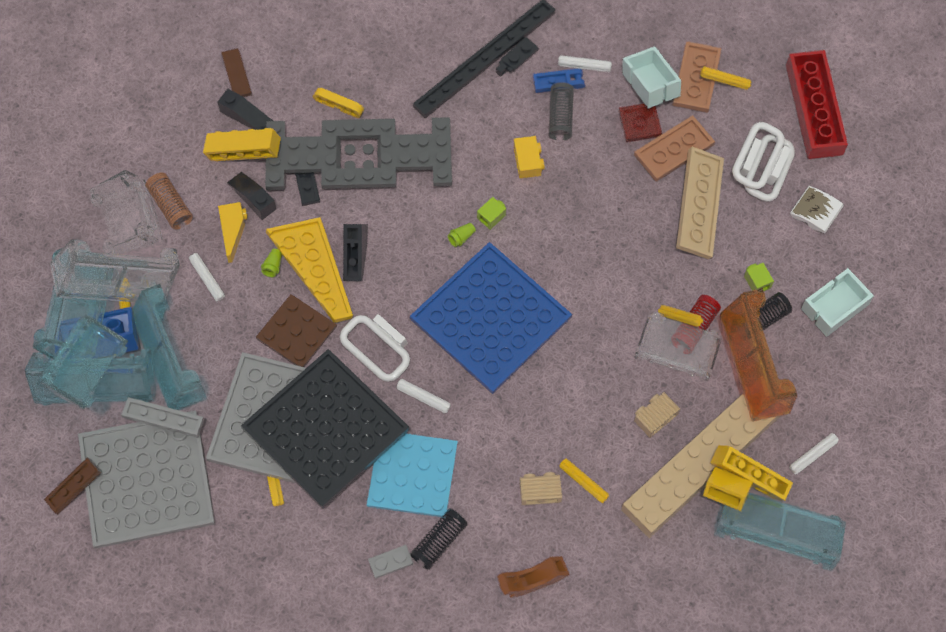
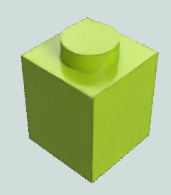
[477,197,506,230]
[744,263,774,295]

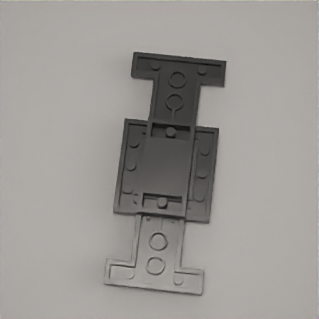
[265,117,452,190]

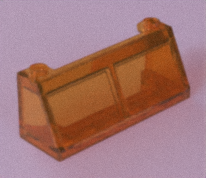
[719,288,798,422]

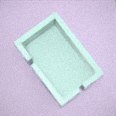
[622,46,681,108]
[801,268,874,337]

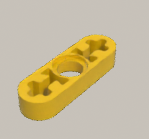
[313,88,364,118]

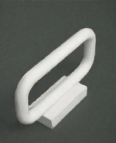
[732,122,791,189]
[740,134,795,201]
[340,314,410,382]

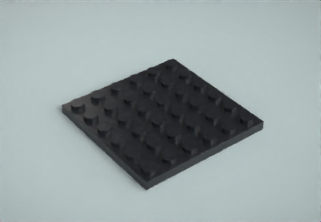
[241,349,410,509]

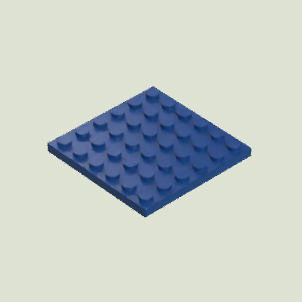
[410,242,572,394]

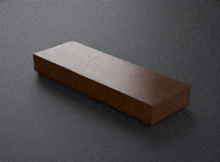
[221,48,252,97]
[44,457,101,514]

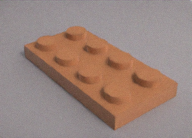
[673,41,721,113]
[634,115,715,182]

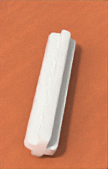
[558,55,611,72]
[189,253,225,301]
[397,379,450,413]
[789,433,839,475]

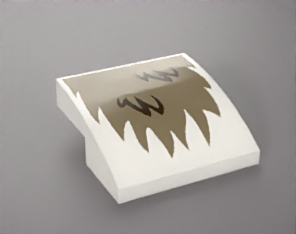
[790,186,844,233]

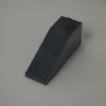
[217,88,273,130]
[227,171,276,220]
[343,224,368,281]

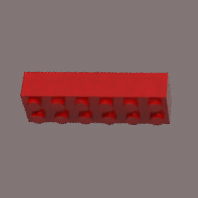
[786,50,848,159]

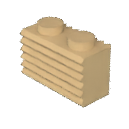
[634,392,680,438]
[519,472,562,505]

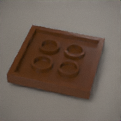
[256,294,337,367]

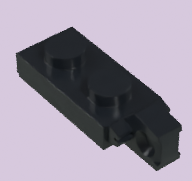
[496,37,539,77]

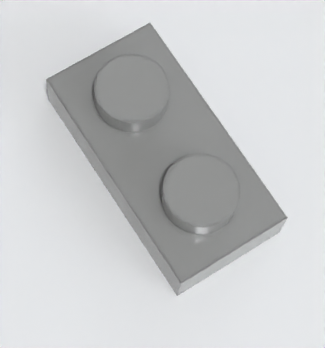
[368,545,413,579]

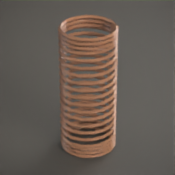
[145,172,193,229]

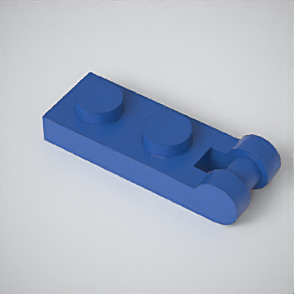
[533,69,585,93]

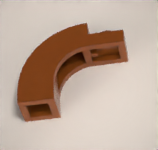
[497,556,570,598]

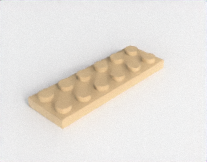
[676,147,724,259]

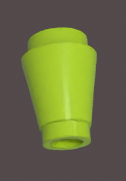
[447,223,476,247]
[261,248,282,277]

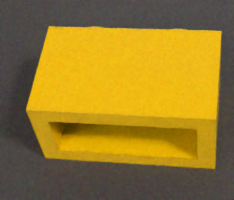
[513,136,544,179]
[703,467,753,511]

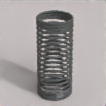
[549,82,574,140]

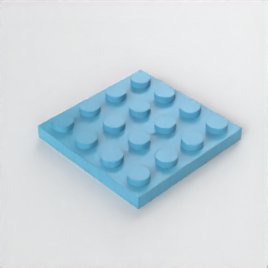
[367,434,458,518]

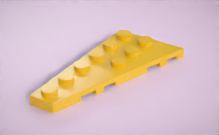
[266,217,353,323]

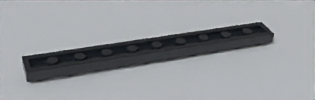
[413,0,556,118]

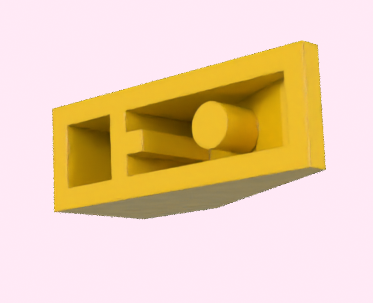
[218,202,248,263]

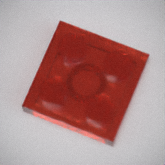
[618,103,662,142]

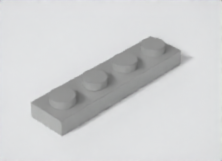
[122,397,204,438]

